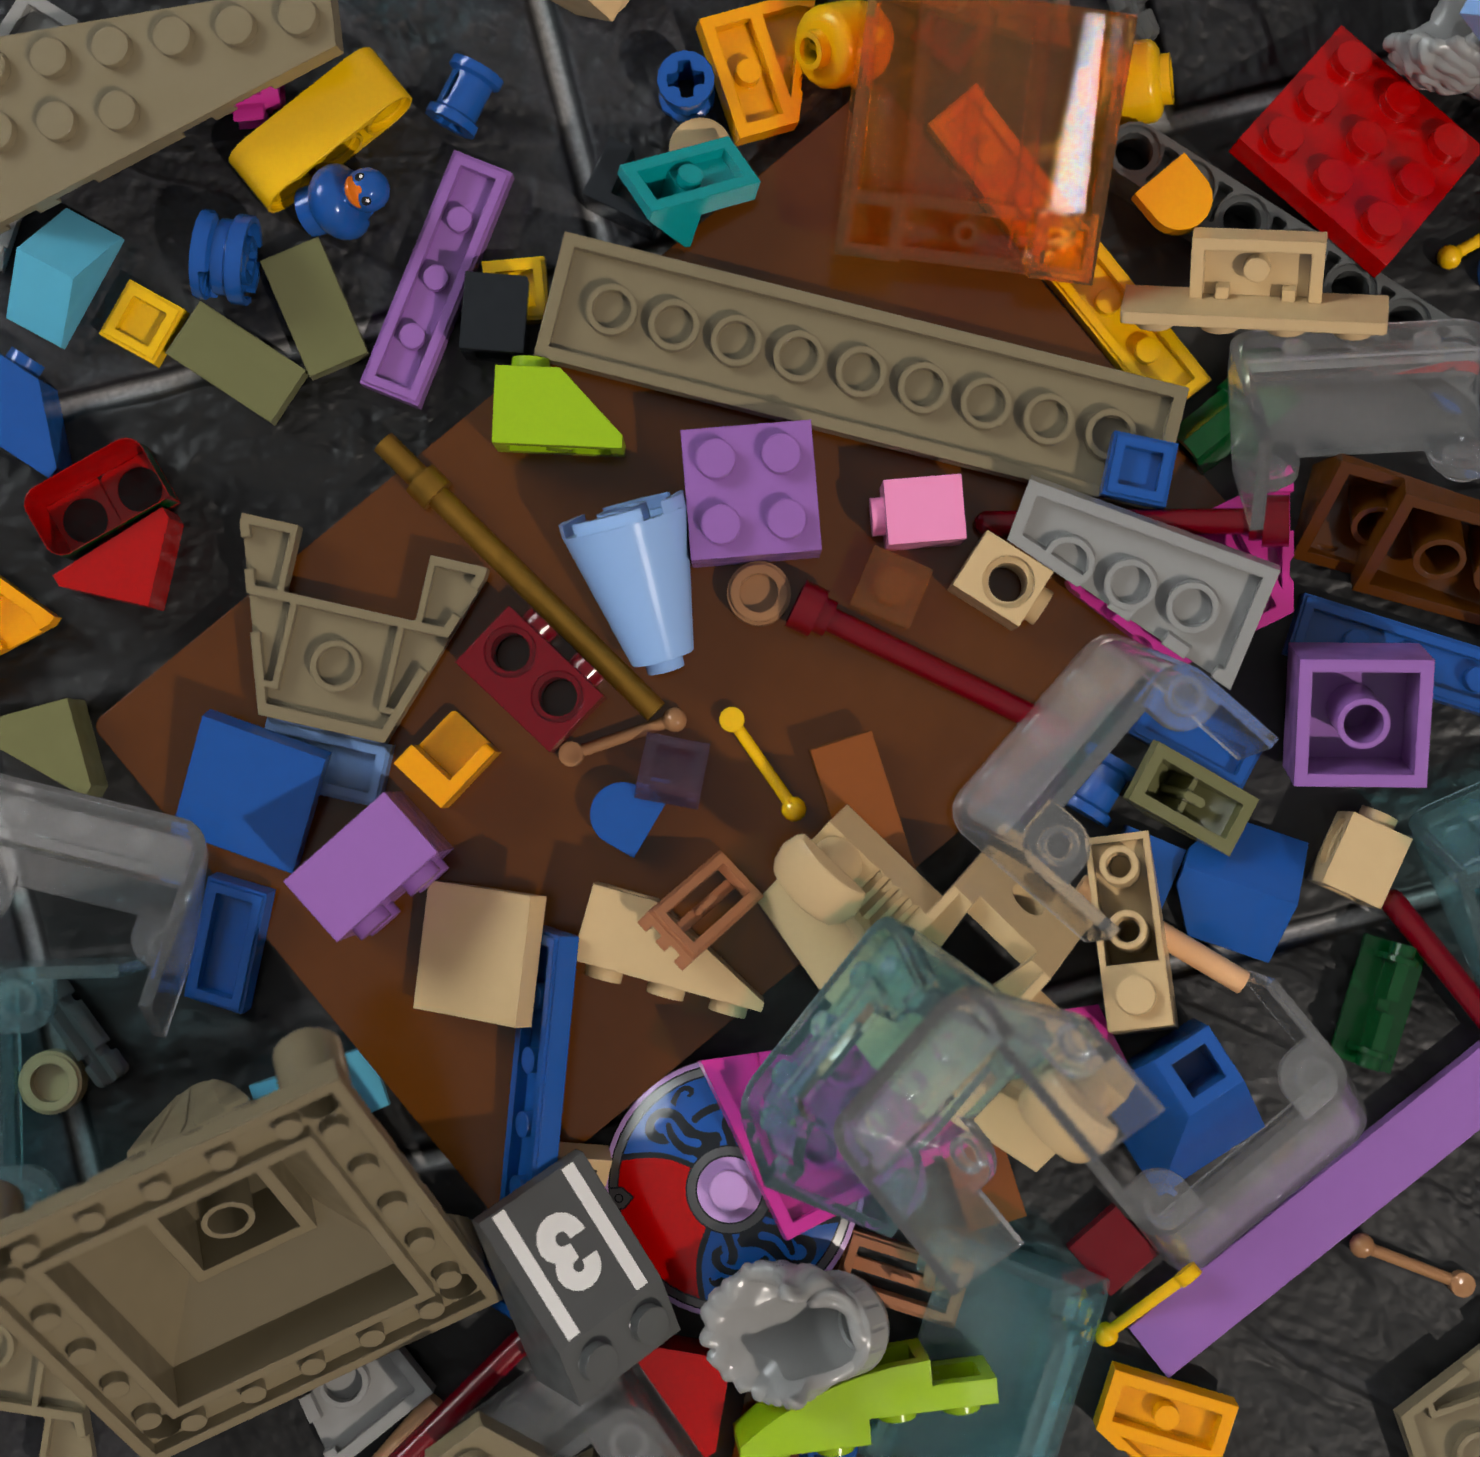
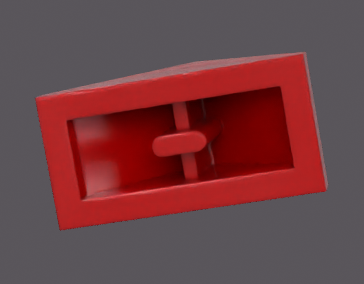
[52,507,184,611]
[638,1335,728,1457]

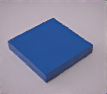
[172,709,332,873]

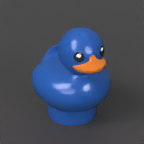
[294,163,390,240]

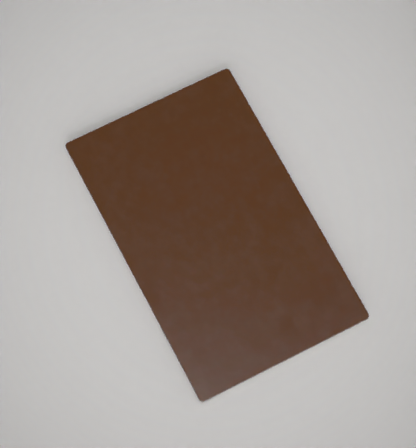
[96,86,1226,1208]

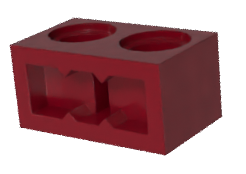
[455,606,607,753]

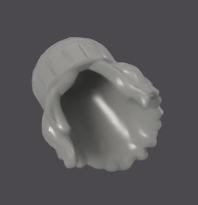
[1382,0,1480,101]
[699,1260,890,1410]

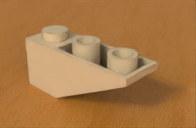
[1084,830,1179,1036]
[577,881,764,1019]

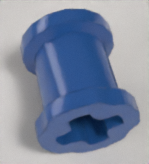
[657,50,715,125]
[425,53,504,140]
[1058,744,1137,828]

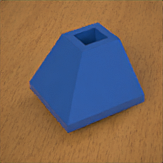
[1107,1018,1265,1196]

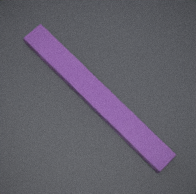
[1128,1040,1480,1378]

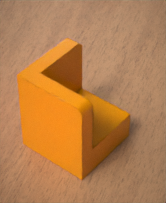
[393,711,501,808]

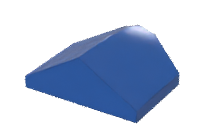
[1176,822,1309,963]

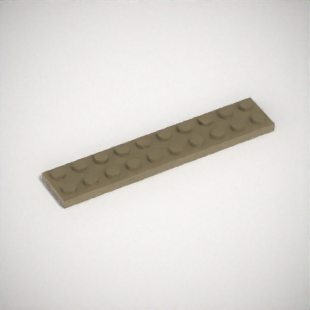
[533,231,1189,509]

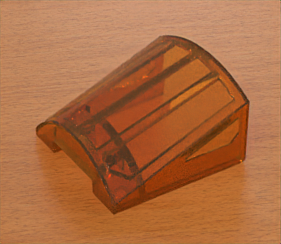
[834,0,1137,286]

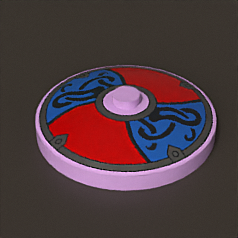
[605,1057,859,1314]

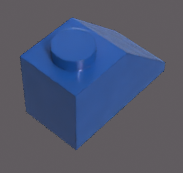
[0,346,73,478]

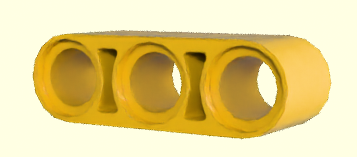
[229,47,412,213]

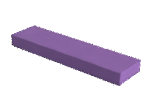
[359,150,515,410]

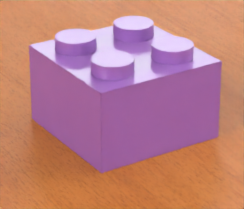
[680,420,822,568]
[1282,642,1435,788]
[283,791,454,942]

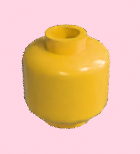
[795,0,890,89]
[1080,39,1174,128]

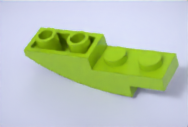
[733,1338,999,1457]

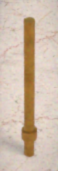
[374,433,665,721]

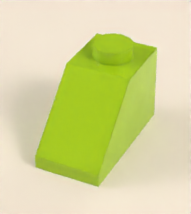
[492,355,626,457]

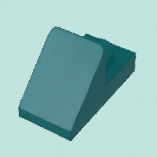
[617,136,761,248]

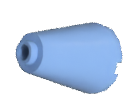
[559,490,694,676]

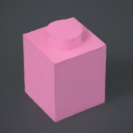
[869,474,967,551]

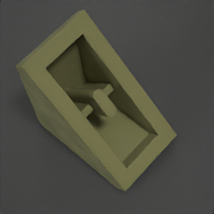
[0,698,108,797]
[1123,740,1260,856]

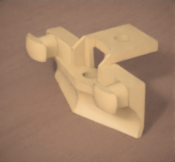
[758,804,1136,1172]

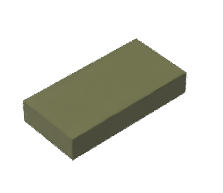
[260,237,370,381]
[165,301,309,426]

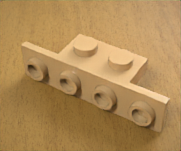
[1120,227,1389,341]

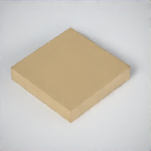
[413,880,547,1028]

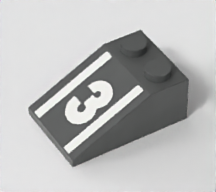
[472,1149,681,1406]

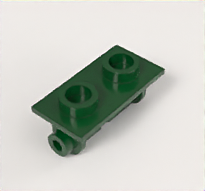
[1328,933,1424,1074]

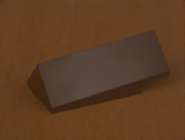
[1293,453,1480,625]

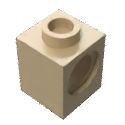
[947,530,1054,631]
[1306,805,1413,909]

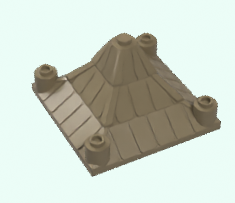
[0,1027,504,1457]

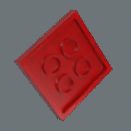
[1228,25,1480,278]

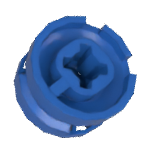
[188,209,262,306]

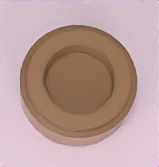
[727,561,791,627]

